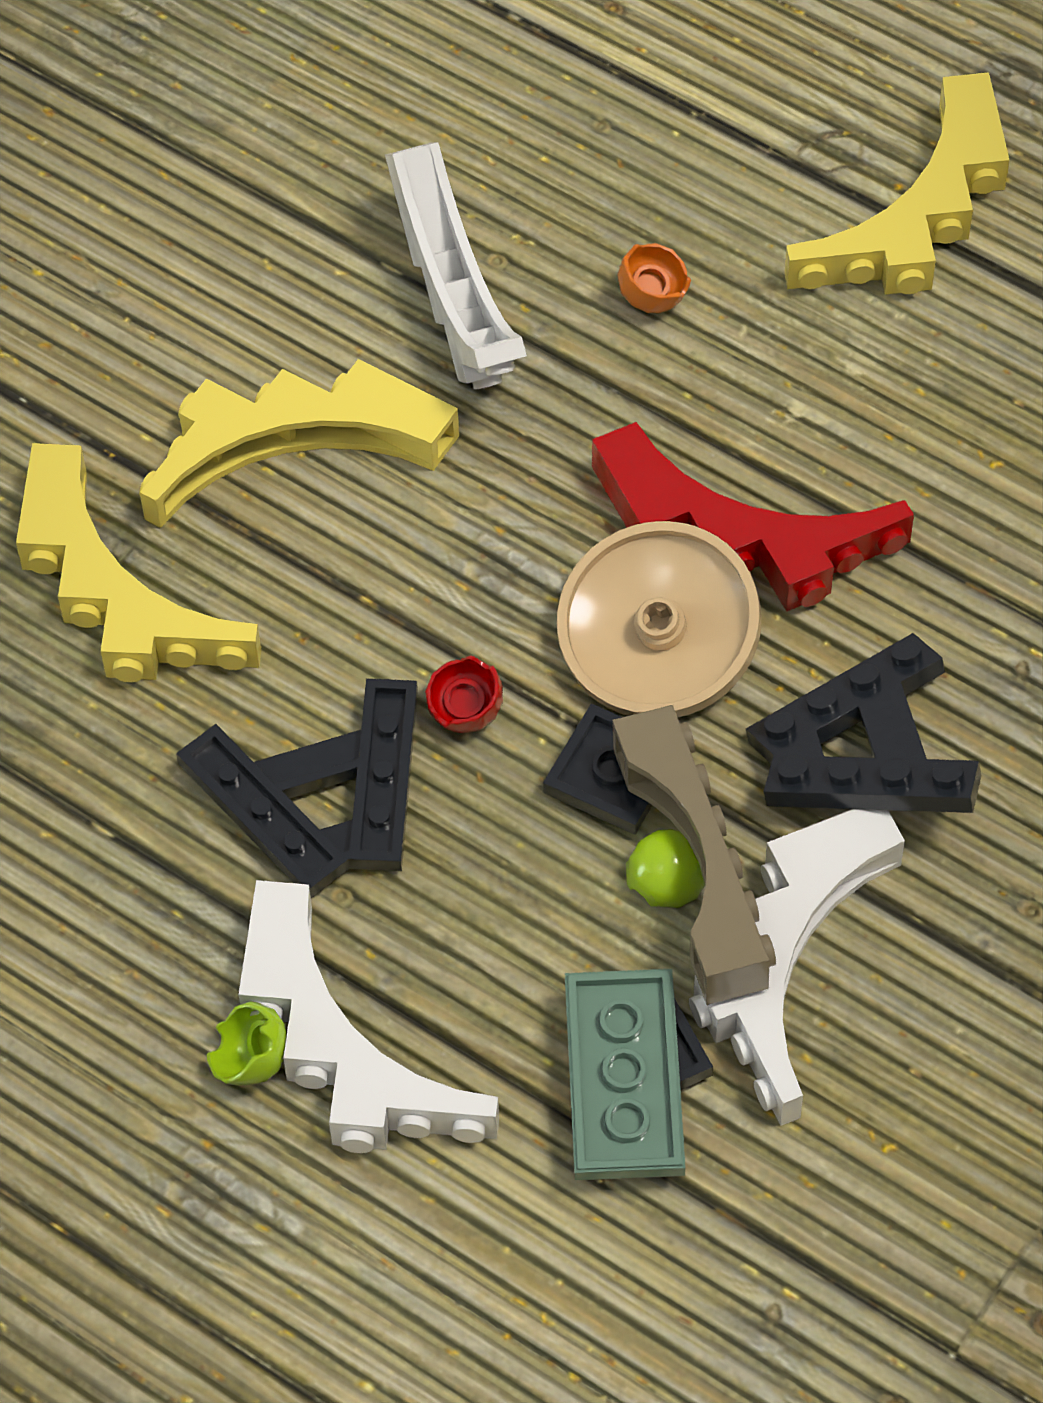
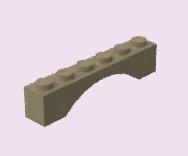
[613,705,776,1005]

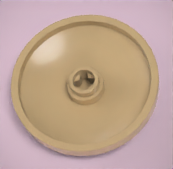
[557,521,762,717]

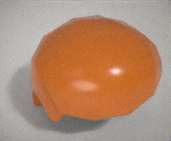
[617,243,691,313]

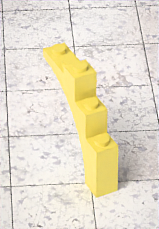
[784,72,1010,295]
[139,359,459,528]
[16,443,261,682]

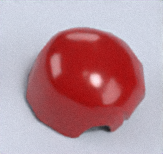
[425,655,503,733]

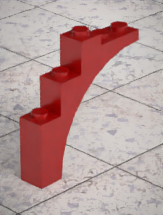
[592,422,914,612]

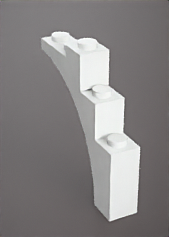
[385,142,527,389]
[689,809,905,1126]
[238,880,499,1153]

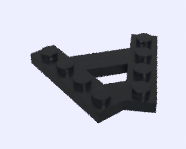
[746,633,982,813]
[176,678,418,898]

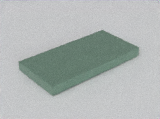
[565,969,686,1180]

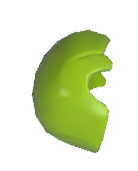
[626,829,705,908]
[207,1001,287,1085]

